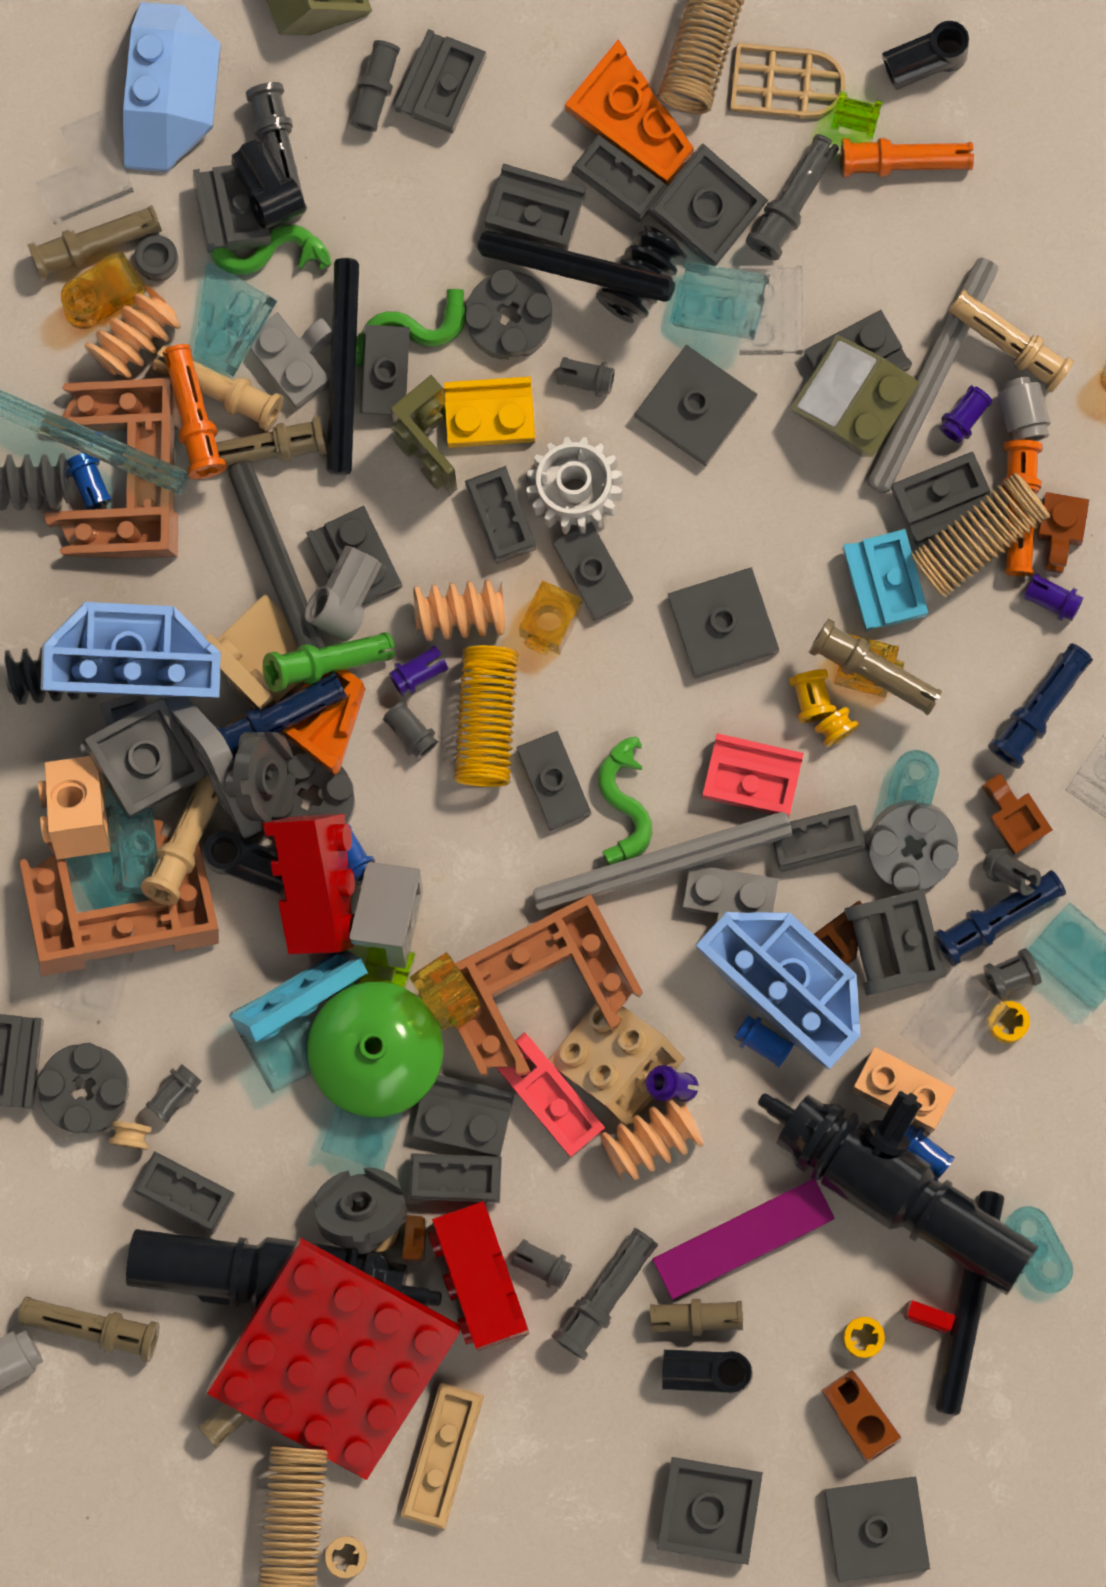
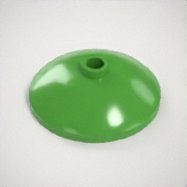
[307,982,444,1118]

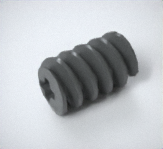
[0,453,69,510]

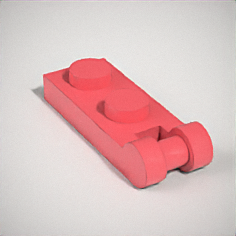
[495,1032,605,1158]

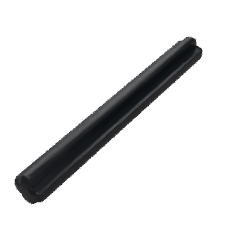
[477,231,676,302]
[326,258,359,475]
[936,1191,1004,1416]

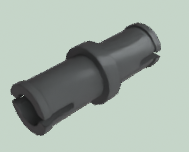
[350,40,400,132]

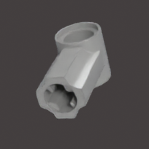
[304,545,382,641]

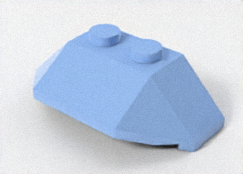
[123,2,221,172]
[41,602,221,698]
[695,912,861,1070]

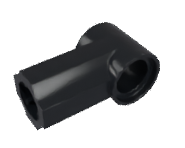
[882,20,969,90]
[231,140,306,229]
[204,830,284,895]
[662,1349,753,1394]

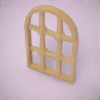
[730,43,846,119]

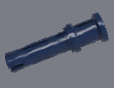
[988,643,1093,769]
[216,672,348,760]
[935,870,1066,967]

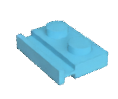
[842,529,929,632]

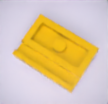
[444,376,535,448]

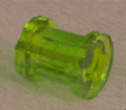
[831,91,883,139]

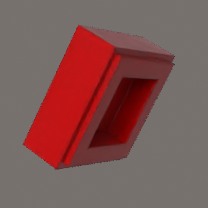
[904,1300,956,1333]

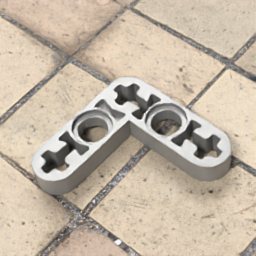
[163,697,263,839]

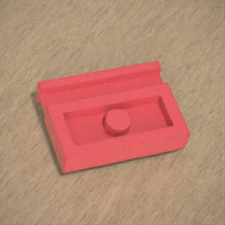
[702,733,804,818]

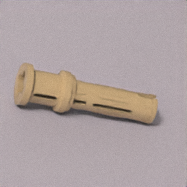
[948,289,1074,393]
[152,345,284,431]
[141,776,219,905]

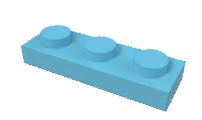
[230,950,368,1042]

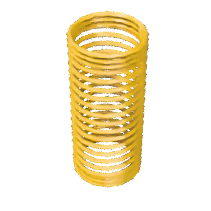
[453,645,519,787]

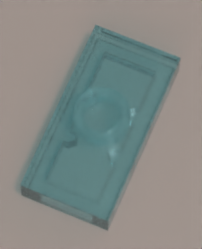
[106,802,157,894]

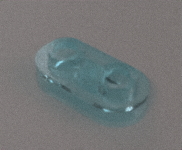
[883,750,939,839]
[1005,1206,1073,1294]

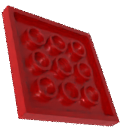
[207,1237,460,1480]

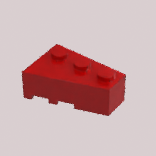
[263,813,355,954]
[427,1201,530,1351]

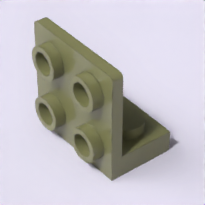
[390,375,457,495]

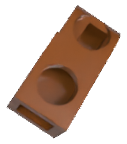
[821,1370,902,1464]

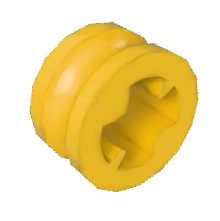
[814,707,860,747]
[988,1001,1030,1044]
[843,1317,885,1358]

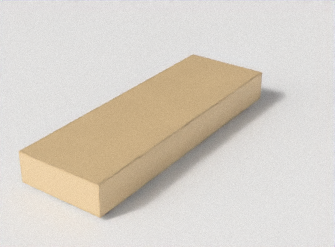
[401,1382,484,1529]

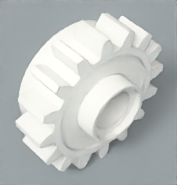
[526,437,623,534]

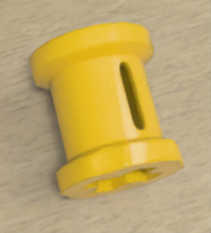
[788,669,837,723]

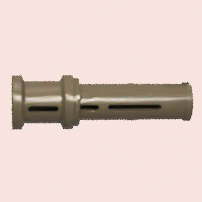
[27,205,162,281]
[216,415,327,467]
[808,618,942,716]
[18,1296,160,1362]

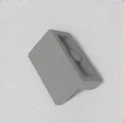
[350,862,423,969]

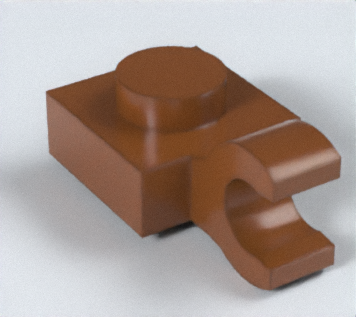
[1037,492,1090,573]
[982,773,1053,855]

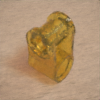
[61,252,147,329]

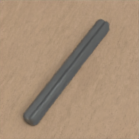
[229,462,325,648]

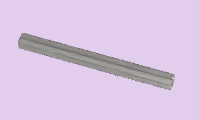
[868,257,998,493]
[533,812,792,913]

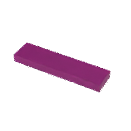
[652,1180,835,1300]

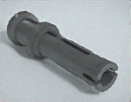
[246,82,307,212]
[746,134,839,261]
[551,1228,658,1360]

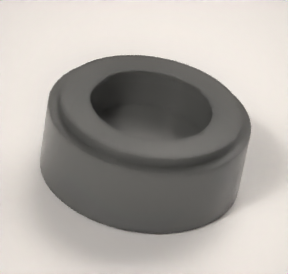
[134,235,179,281]

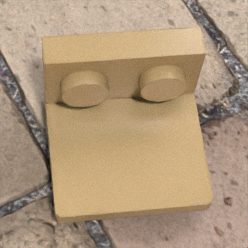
[205,595,300,711]
[549,1003,685,1128]

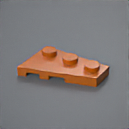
[565,39,694,185]

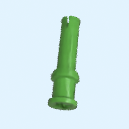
[262,632,395,692]

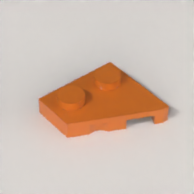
[281,669,366,775]

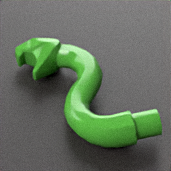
[210,225,332,275]
[356,289,466,367]
[598,736,653,866]

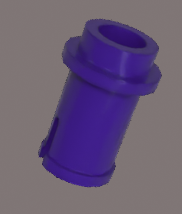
[939,385,992,443]
[1023,573,1084,621]
[389,645,448,696]
[646,1065,699,1102]

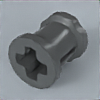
[983,948,1042,1002]

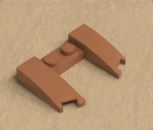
[44,378,179,558]
[20,820,219,977]
[430,894,643,1076]

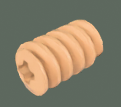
[84,284,182,379]
[413,580,506,642]
[600,1099,704,1183]

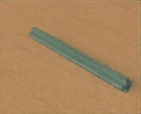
[0,390,190,494]

